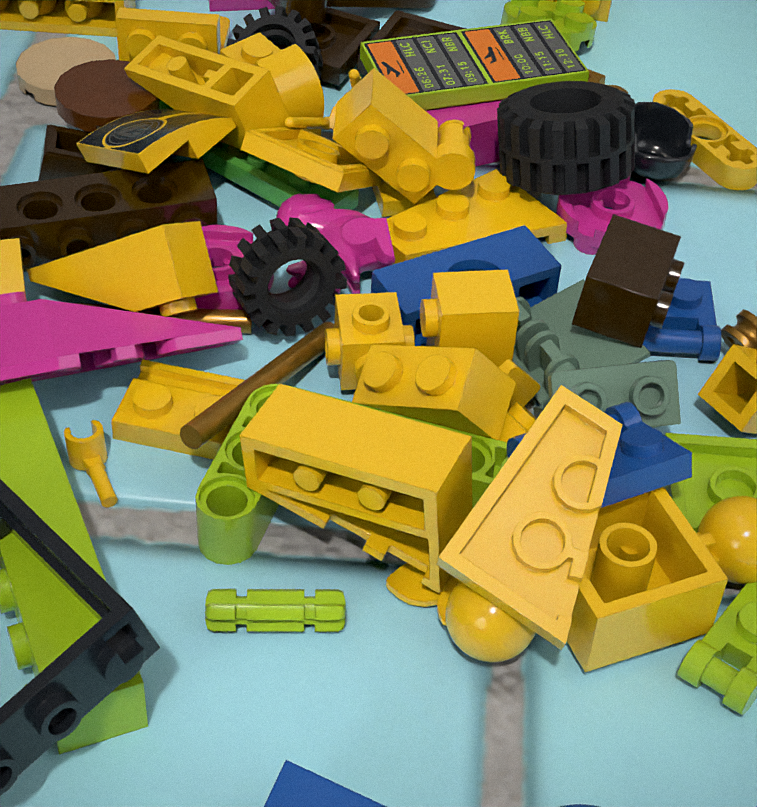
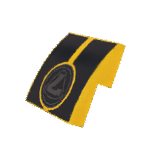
[76,109,236,174]

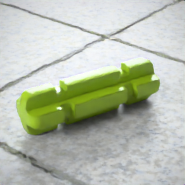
[205,589,346,632]

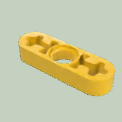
[652,89,757,190]

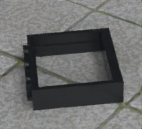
[0,479,160,796]

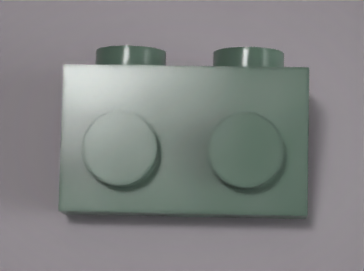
[533,360,681,429]

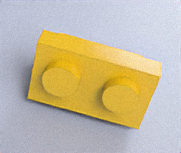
[116,7,230,62]

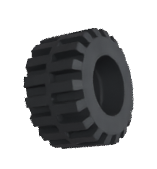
[497,81,635,195]

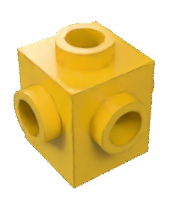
[325,292,415,390]

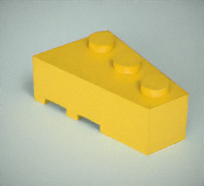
[240,384,473,593]

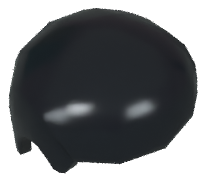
[633,102,697,181]

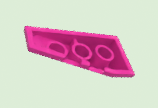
[0,292,243,385]

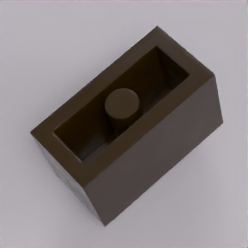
[572,214,685,348]

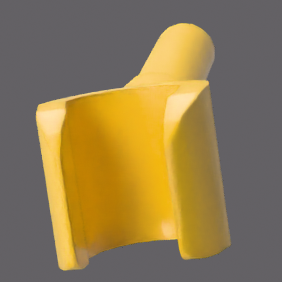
[64,420,118,508]

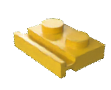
[111,359,245,460]

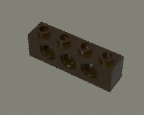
[0,159,218,272]

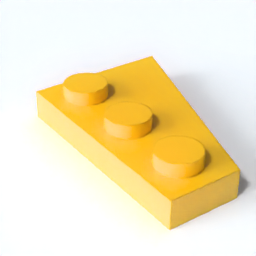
[387,169,567,264]
[436,385,623,650]

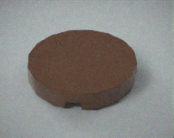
[54,59,161,132]

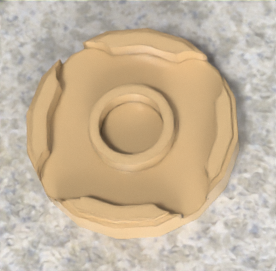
[16,37,116,106]

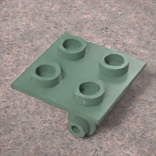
[512,279,650,406]

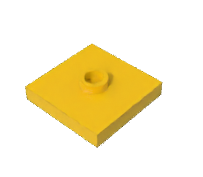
[240,127,383,193]

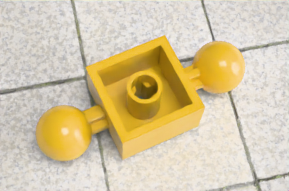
[446,487,757,672]

